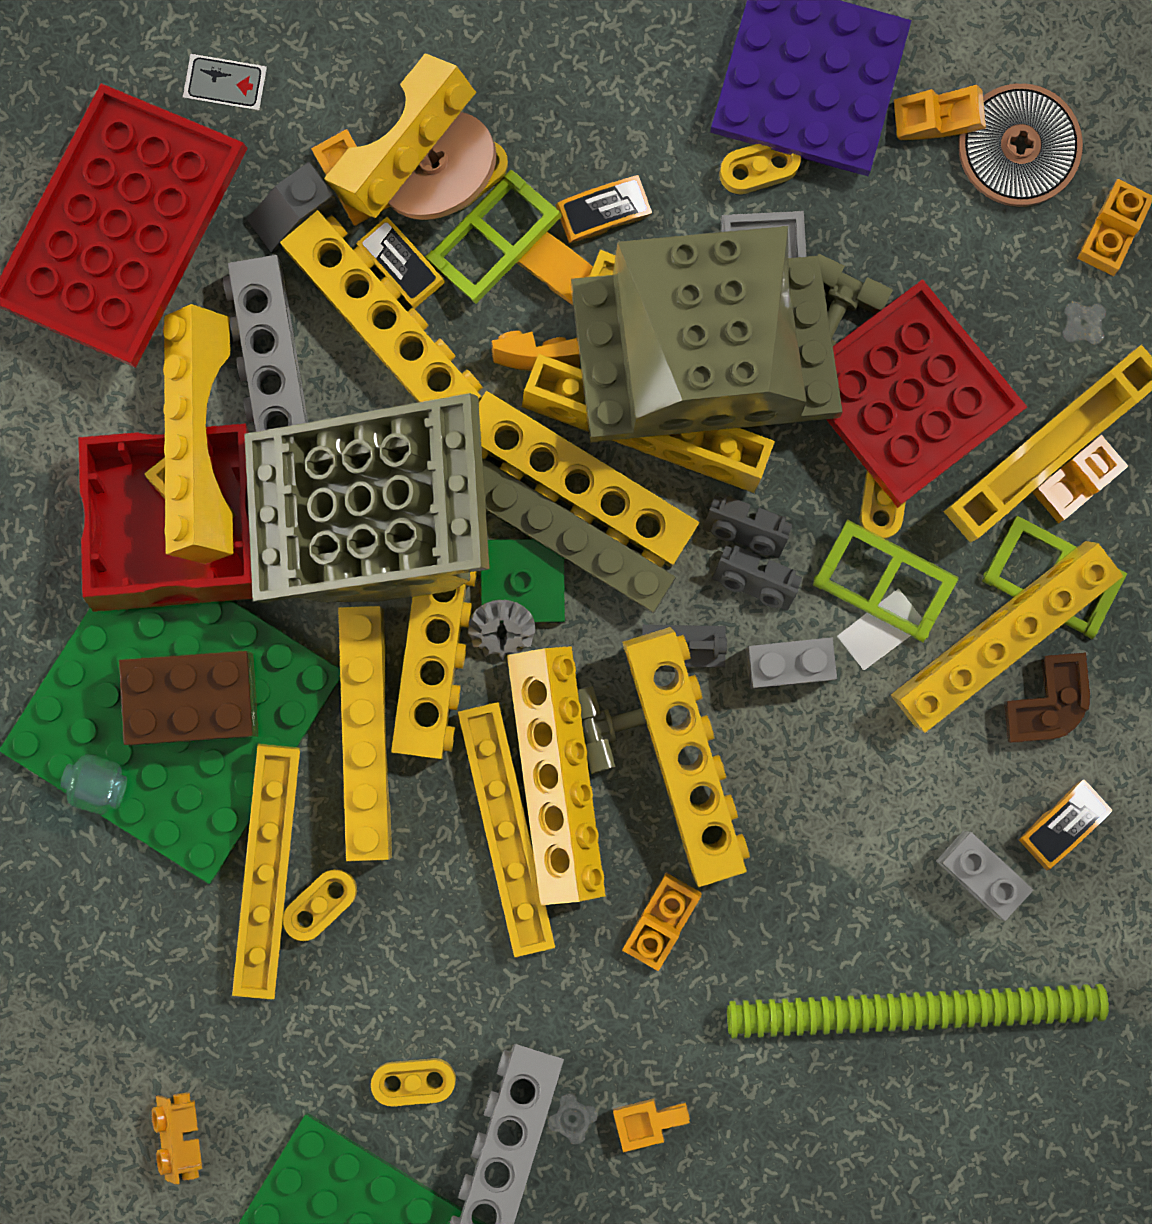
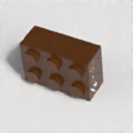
[119,651,258,745]

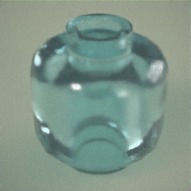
[61,754,127,815]

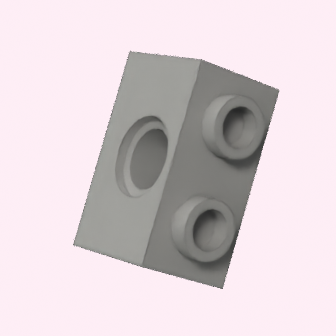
[936,831,1033,921]

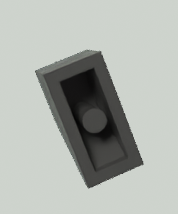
[247,162,338,253]

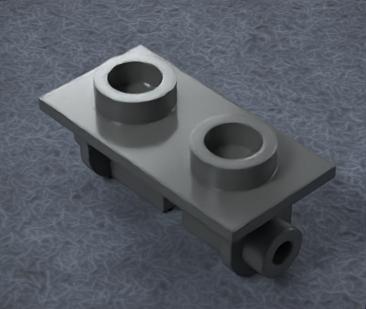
[702,494,793,558]
[712,545,802,611]
[642,624,727,668]

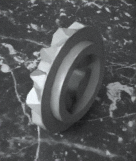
[468,600,535,660]

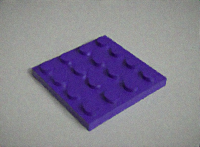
[710,0,912,176]

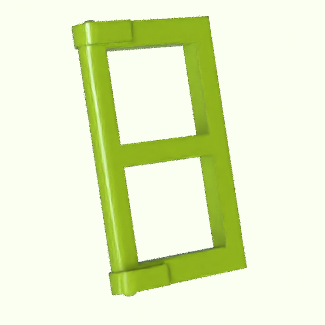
[425,169,562,304]
[982,516,1128,639]
[812,519,959,643]

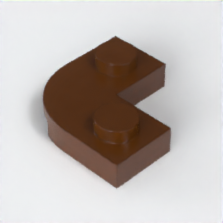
[1004,652,1090,743]

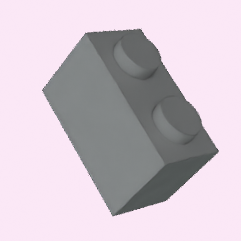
[745,637,837,689]

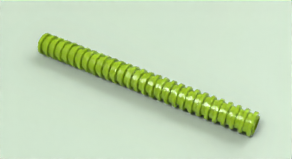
[727,983,1109,1039]

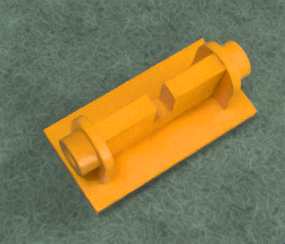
[152,1093,202,1184]

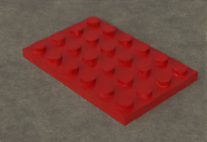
[0,83,248,368]

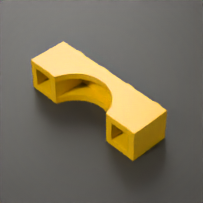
[324,53,476,218]

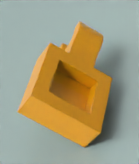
[613,1099,690,1152]

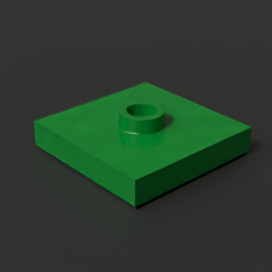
[481,539,565,623]

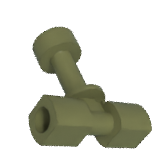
[818,254,893,346]
[578,686,673,774]

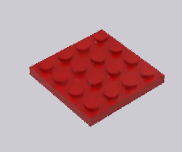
[826,279,1027,508]

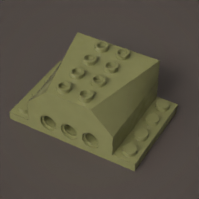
[571,226,843,442]
[245,393,489,603]

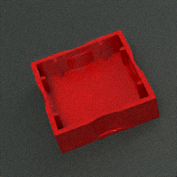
[78,423,253,612]

